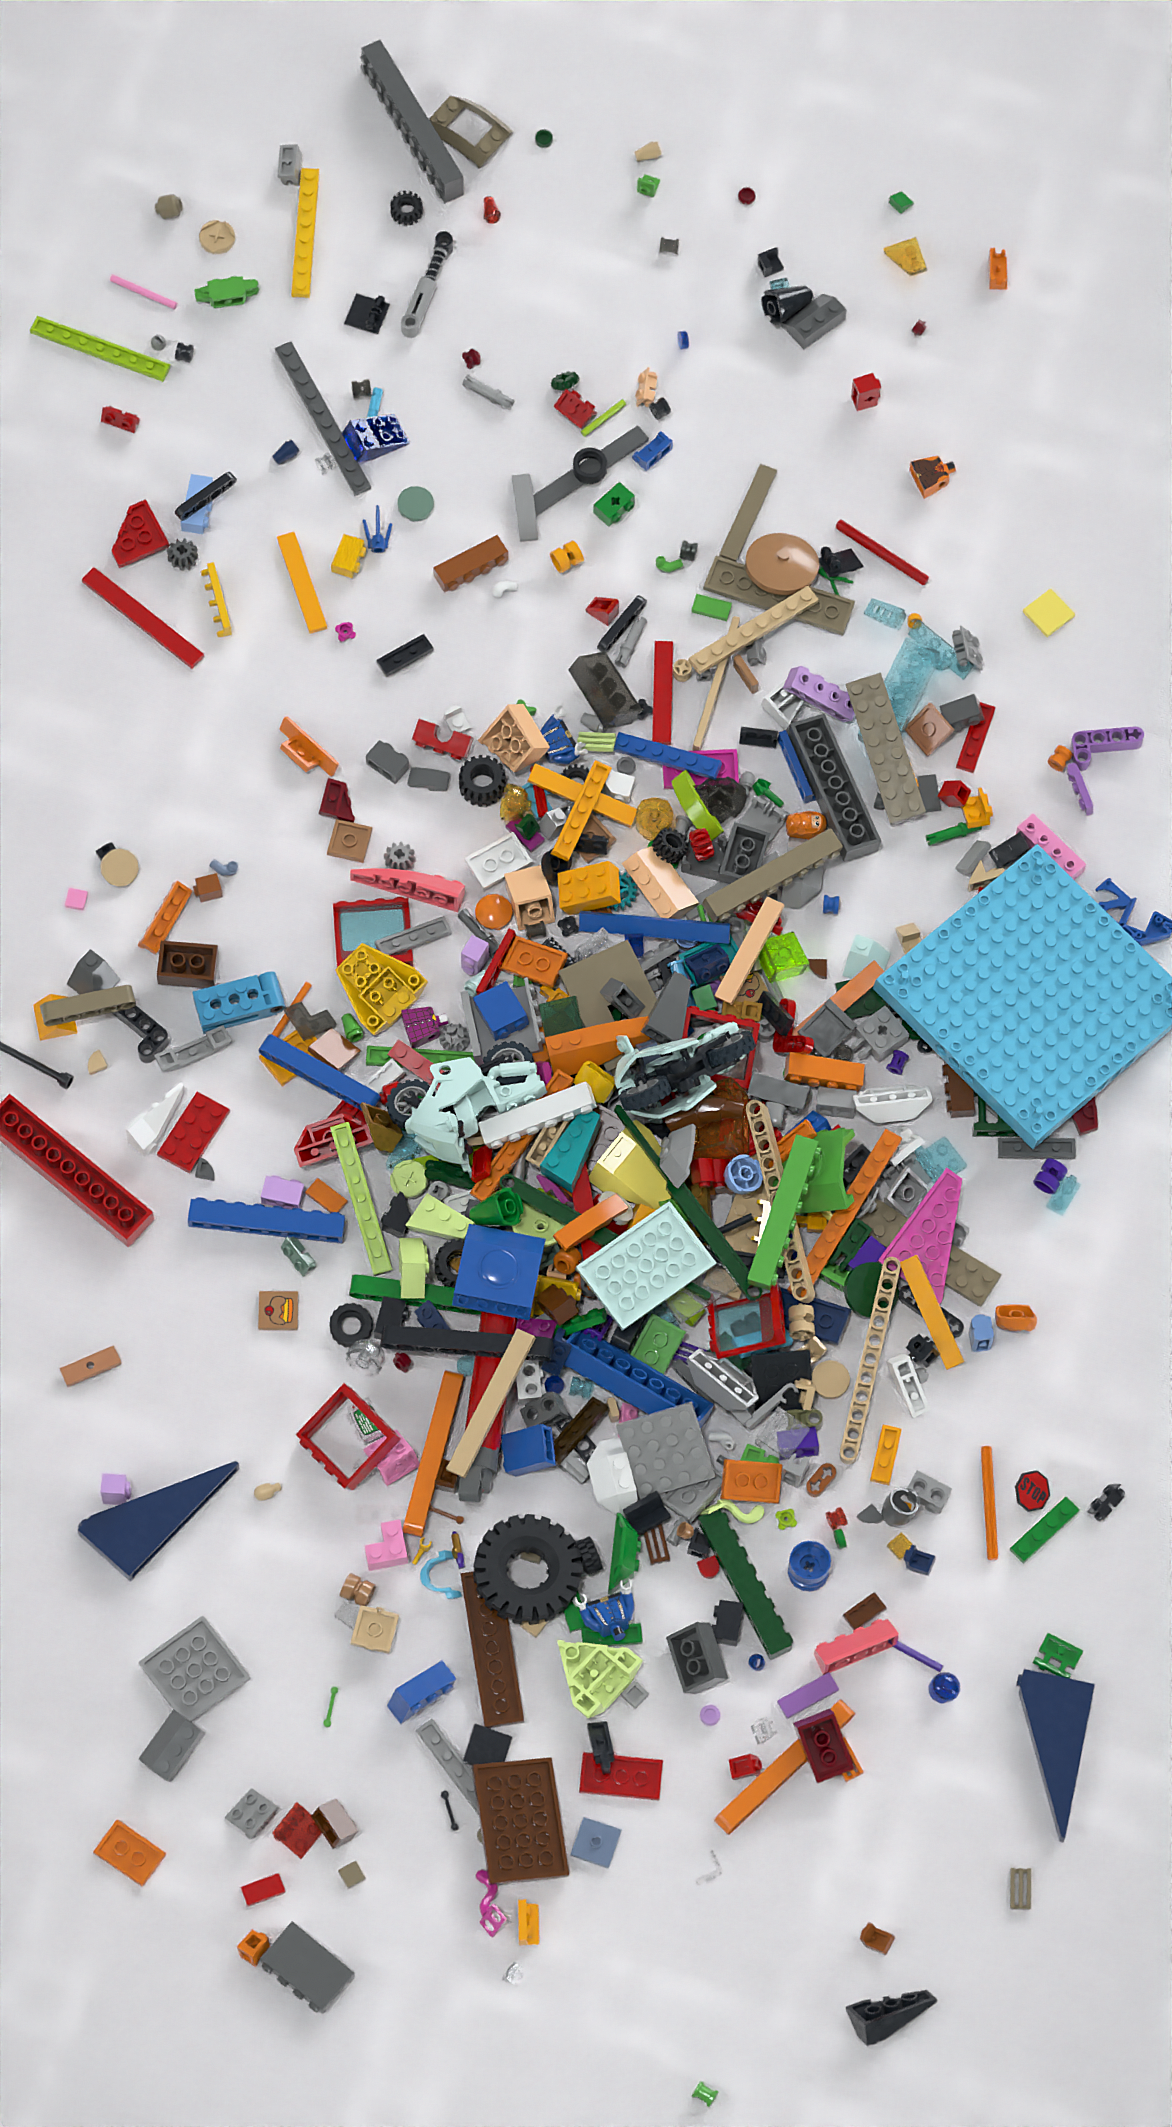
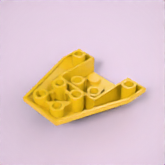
[335,943,428,1035]

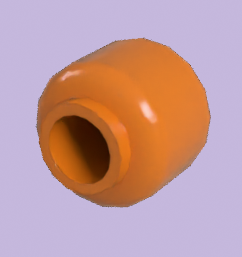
[553,1247,582,1274]

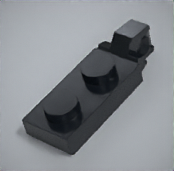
[587,1721,614,1774]

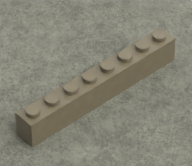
[702,828,843,923]

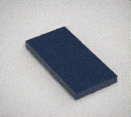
[780,1287,851,1346]

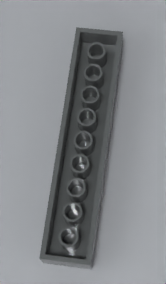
[360,39,464,203]

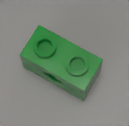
[593,482,635,527]

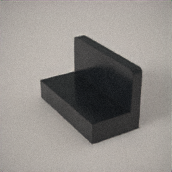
[623,1491,671,1536]

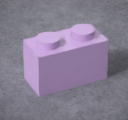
[461,935,489,975]
[261,1175,305,1210]
[100,1473,132,1505]

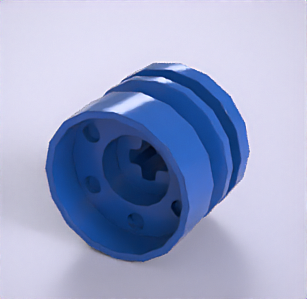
[787,1540,831,1592]

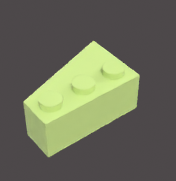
[406,1193,476,1241]
[398,1238,429,1298]

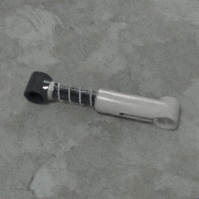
[401,231,453,338]

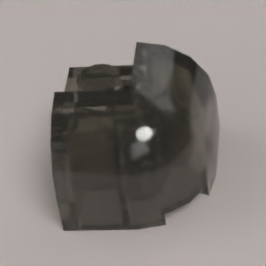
[695,776,747,824]

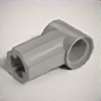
[728,917,747,948]
[556,1450,590,1485]

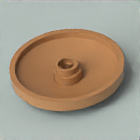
[745,533,819,595]

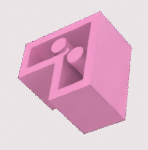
[365,1519,408,1571]

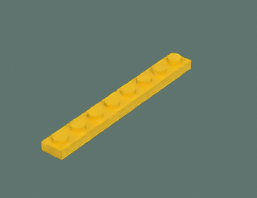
[291,168,319,298]

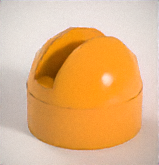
[907,613,922,629]

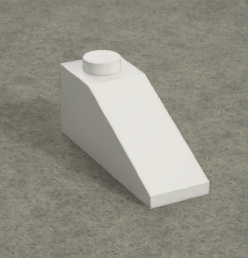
[886,1353,930,1418]

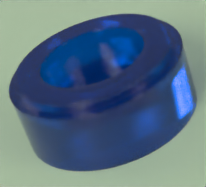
[677,331,689,349]
[544,1375,564,1395]

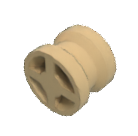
[673,659,692,682]

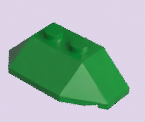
[608,1513,641,1595]

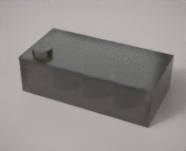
[568,651,643,729]

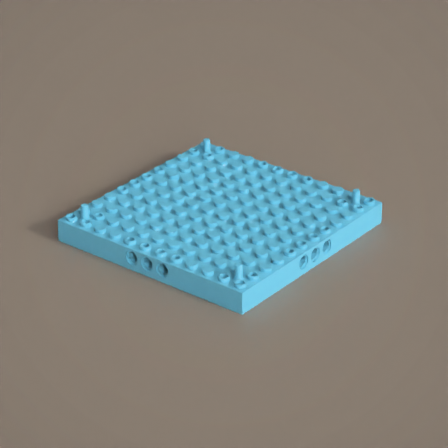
[873,844,1172,1149]

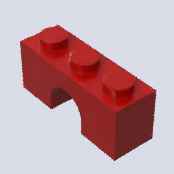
[411,719,474,760]

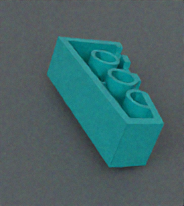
[540,1111,601,1193]

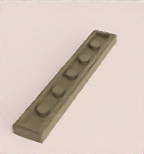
[719,463,777,562]

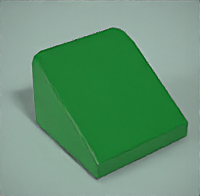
[889,191,914,214]

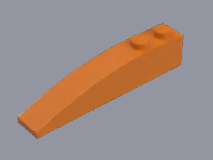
[545,1016,652,1076]

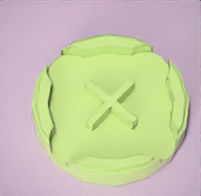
[390,1160,429,1199]

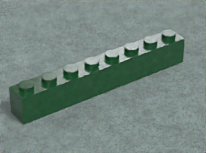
[698,1508,794,1661]

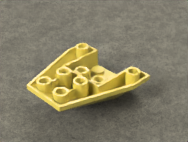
[589,1119,672,1210]

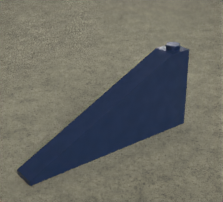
[77,1461,240,1581]
[1016,1669,1095,1842]

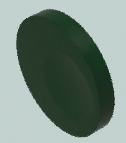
[844,1262,899,1319]

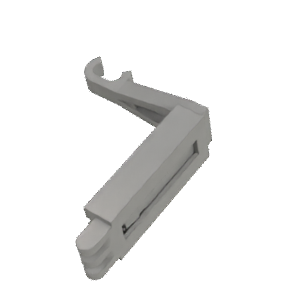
[729,1383,799,1431]

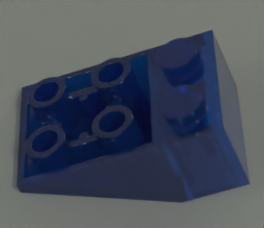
[342,414,410,462]

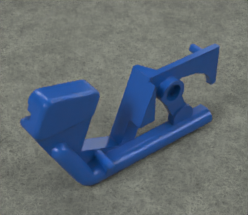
[1095,878,1172,946]

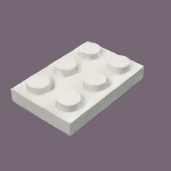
[464,832,533,890]

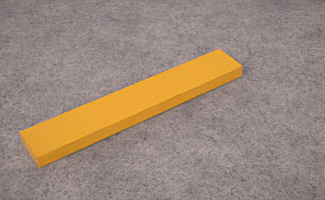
[277,532,327,634]
[551,760,612,862]
[527,763,638,827]
[900,1255,965,1370]

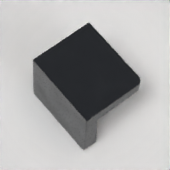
[757,247,784,278]
[687,1527,710,1559]

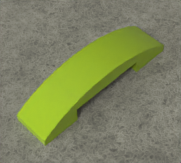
[671,770,724,842]

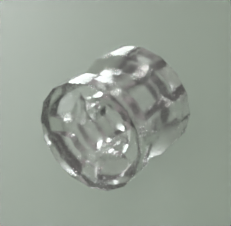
[315,452,337,475]

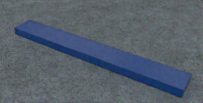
[579,911,730,944]

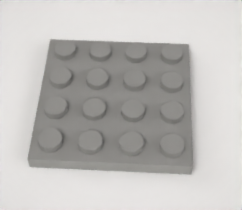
[616,1402,716,1500]
[138,1615,251,1722]

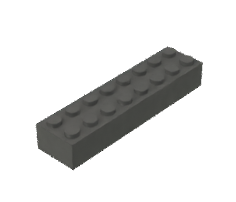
[787,713,882,862]

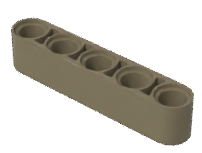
[40,985,136,1026]

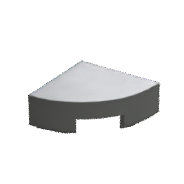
[195,1158,215,1181]
[857,1504,884,1524]

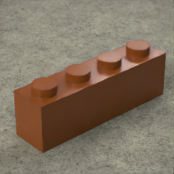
[433,534,509,593]

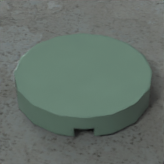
[397,486,434,522]

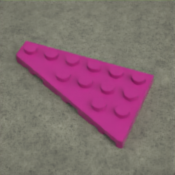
[878,1168,962,1305]

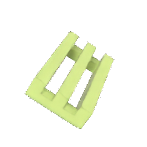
[576,732,616,752]

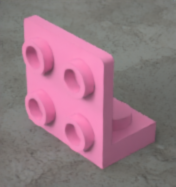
[363,1430,420,1486]

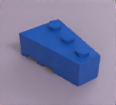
[387,1660,457,1724]

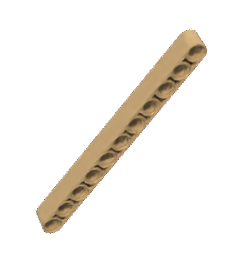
[746,1100,815,1303]
[840,1257,900,1465]

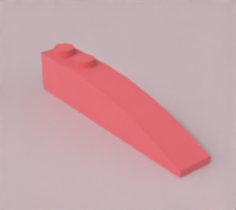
[350,868,465,912]

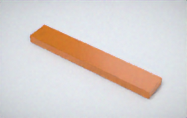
[792,960,884,1046]

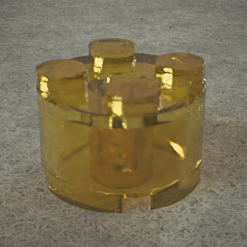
[635,797,673,841]

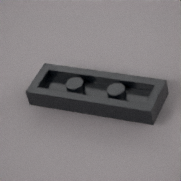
[376,634,434,677]
[757,991,795,1036]

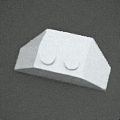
[853,1084,932,1123]
[586,1437,638,1517]

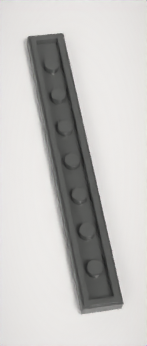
[533,425,649,516]

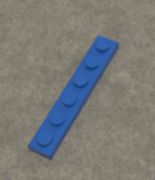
[613,732,722,780]

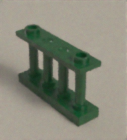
[972,1090,1050,1138]

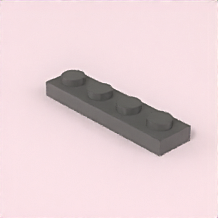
[998,1138,1076,1159]

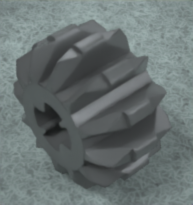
[167,538,198,570]

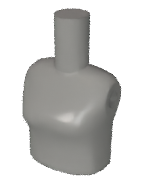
[763,1102,785,1127]

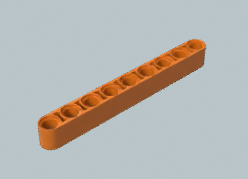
[403,1370,464,1537]
[714,1699,856,1835]

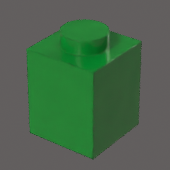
[691,984,719,1011]

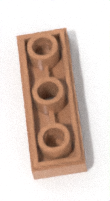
[59,1345,122,1388]

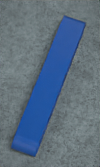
[258,1034,381,1111]

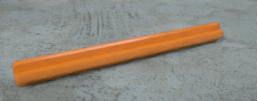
[981,1446,998,1560]

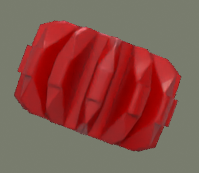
[689,828,714,861]

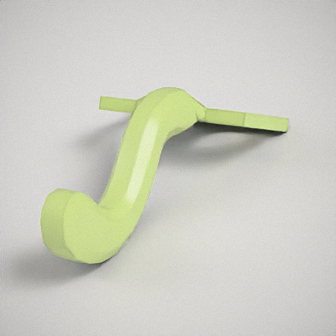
[699,1499,764,1524]

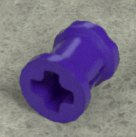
[886,1050,909,1075]

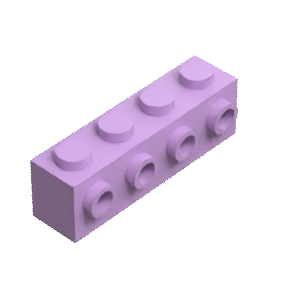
[783,666,855,722]

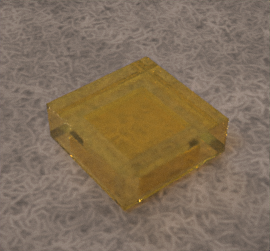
[886,1532,912,1561]

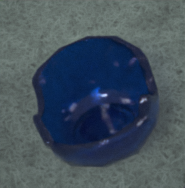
[928,1672,961,1704]

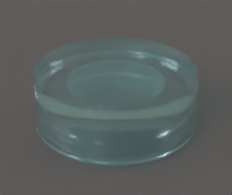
[457,1356,474,1376]

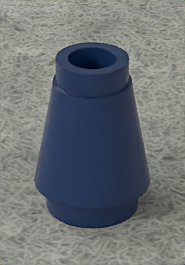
[272,439,300,465]

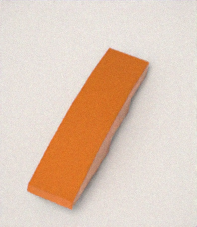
[553,1193,629,1250]

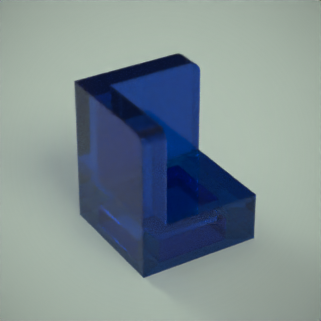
[624,933,644,958]

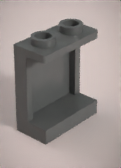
[797,999,857,1058]

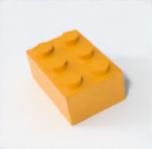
[558,861,621,915]

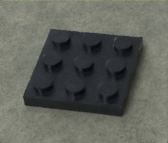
[751,1350,814,1412]

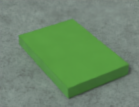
[630,1313,687,1374]

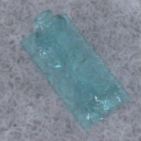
[1046,1175,1081,1216]

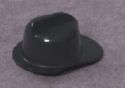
[541,848,572,882]

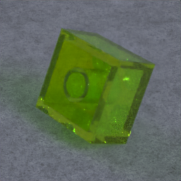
[759,931,809,983]

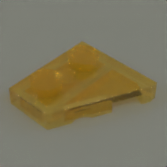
[883,237,927,276]

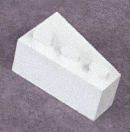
[761,664,814,730]

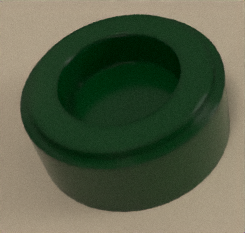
[535,129,553,148]

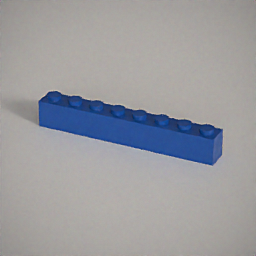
[187,1197,346,1244]

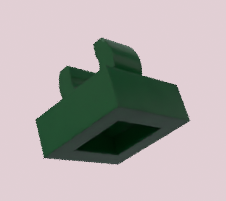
[514,813,540,841]

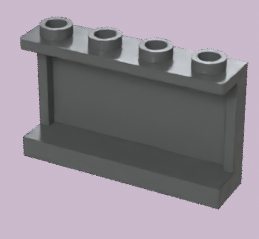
[260,1921,355,2014]

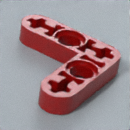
[772,998,814,1054]

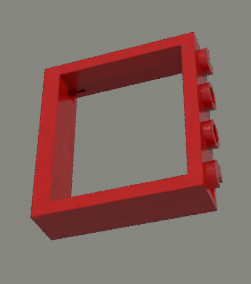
[682,1006,760,1093]
[295,1383,402,1490]

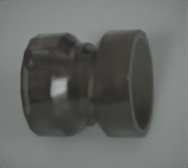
[351,379,371,399]

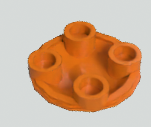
[475,894,513,930]

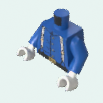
[540,705,588,765]
[573,1579,635,1641]

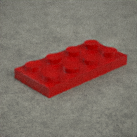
[157,1091,230,1174]

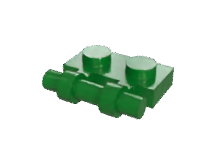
[1032,1633,1083,1678]

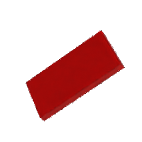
[579,1752,663,1801]

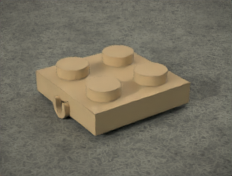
[350,1605,399,1654]

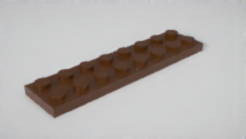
[460,1571,524,1728]

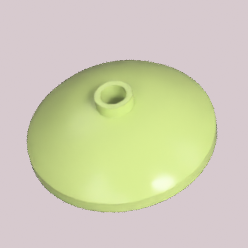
[512,1201,564,1247]

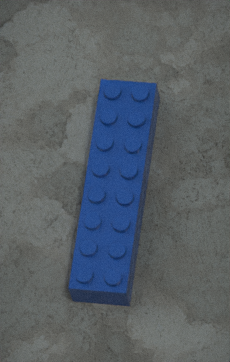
[564,1329,715,1428]

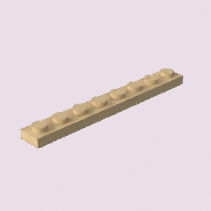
[688,586,819,675]

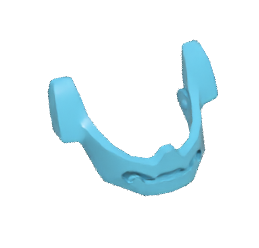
[420,1550,462,1599]

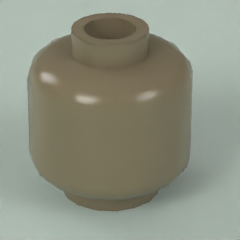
[155,194,183,219]

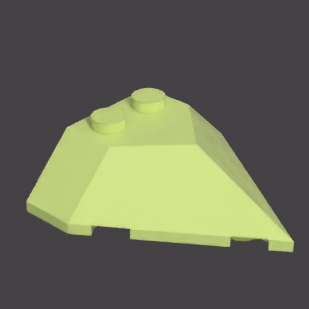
[557,1640,643,1719]

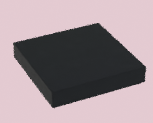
[462,1723,513,1766]

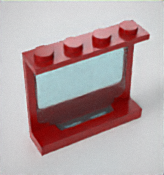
[333,897,413,967]
[707,1280,786,1359]

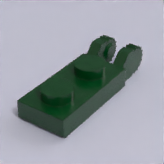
[424,1160,476,1190]
[828,1218,872,1272]

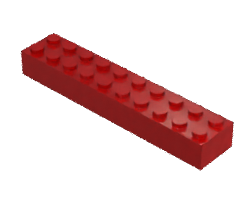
[0,1093,154,1247]

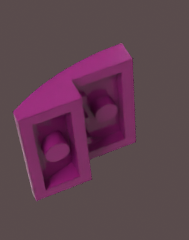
[536,1175,574,1208]

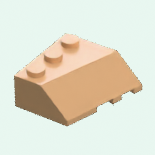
[478,704,550,772]

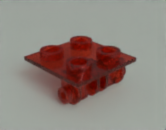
[271,1802,322,1859]

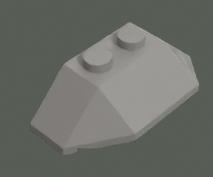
[781,837,824,909]
[659,1124,696,1188]
[686,1349,759,1410]

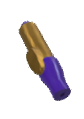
[451,1531,465,1569]

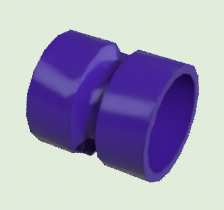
[1033,1158,1068,1195]

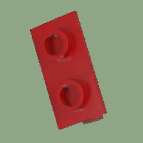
[101,406,140,433]

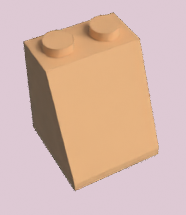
[504,865,555,931]

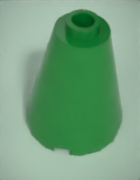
[469,1188,524,1226]

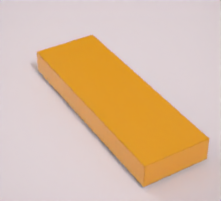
[870,1424,902,1486]

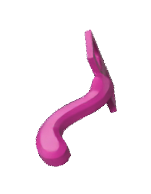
[475,1869,506,1937]

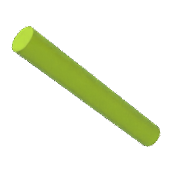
[581,399,626,437]

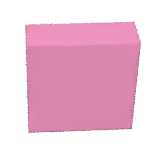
[65,888,88,911]

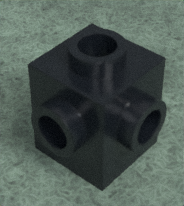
[905,1334,940,1368]

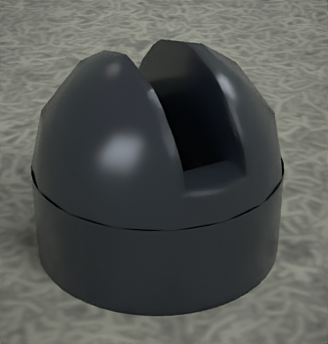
[917,1039,933,1053]

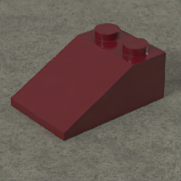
[793,1708,855,1784]

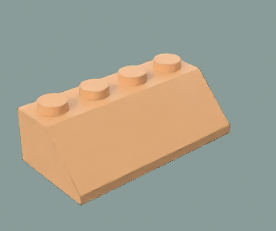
[622,846,699,919]

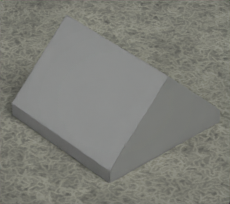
[884,1166,930,1218]

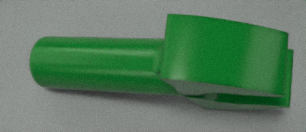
[752,778,784,807]

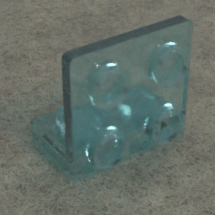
[915,1136,967,1184]

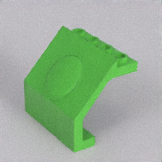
[773,1127,855,1214]

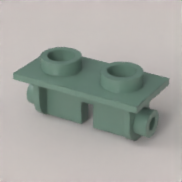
[280,1236,316,1277]

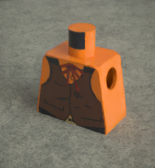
[909,456,956,499]

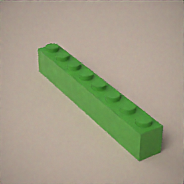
[747,1134,821,1290]

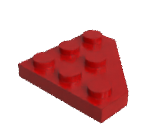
[111,499,170,569]

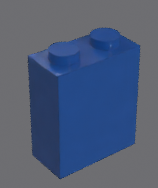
[473,981,529,1041]
[501,1424,556,1477]

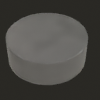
[617,757,635,775]

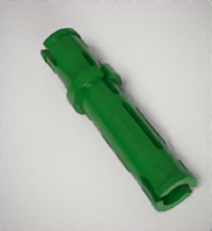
[925,822,982,846]

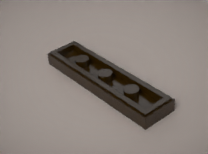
[553,1396,609,1466]

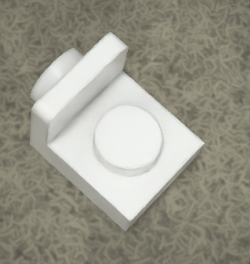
[444,704,471,734]

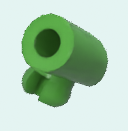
[655,556,683,573]

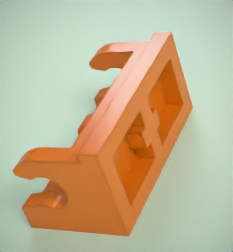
[988,248,1007,290]

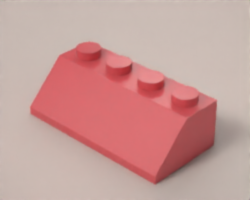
[814,1619,899,1675]

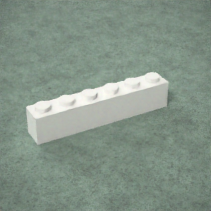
[478,1081,597,1149]

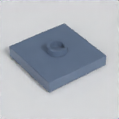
[570,1817,622,1869]

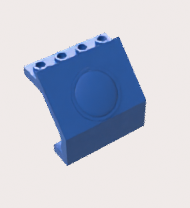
[452,1224,546,1320]

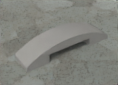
[512,473,538,542]
[154,1025,232,1072]

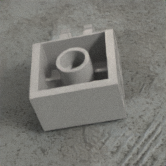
[850,1006,909,1062]

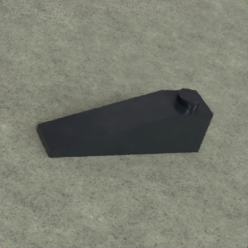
[846,1990,937,2046]

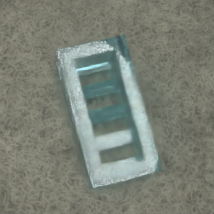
[864,598,907,630]

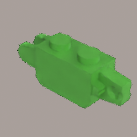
[194,276,259,309]

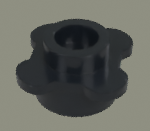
[630,699,653,720]
[557,916,579,937]

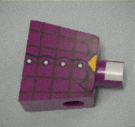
[401,1007,449,1048]

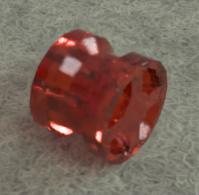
[825,1507,848,1531]

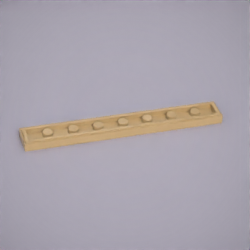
[692,616,740,751]
[446,1329,536,1478]

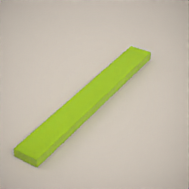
[30,316,171,382]
[330,1122,392,1276]

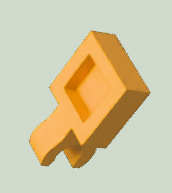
[539,985,572,1012]
[796,1212,827,1233]

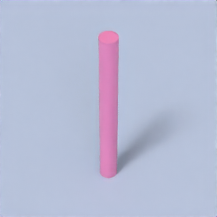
[110,275,177,309]

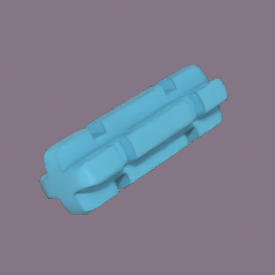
[367,387,383,422]

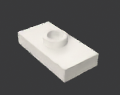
[364,1058,405,1094]

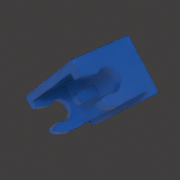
[632,431,673,471]

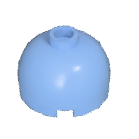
[724,1155,763,1195]

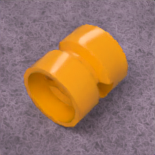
[549,540,584,573]

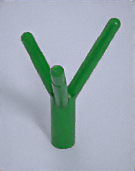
[818,567,854,596]

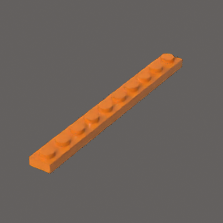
[787,1129,902,1298]

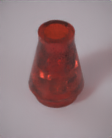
[483,196,501,224]

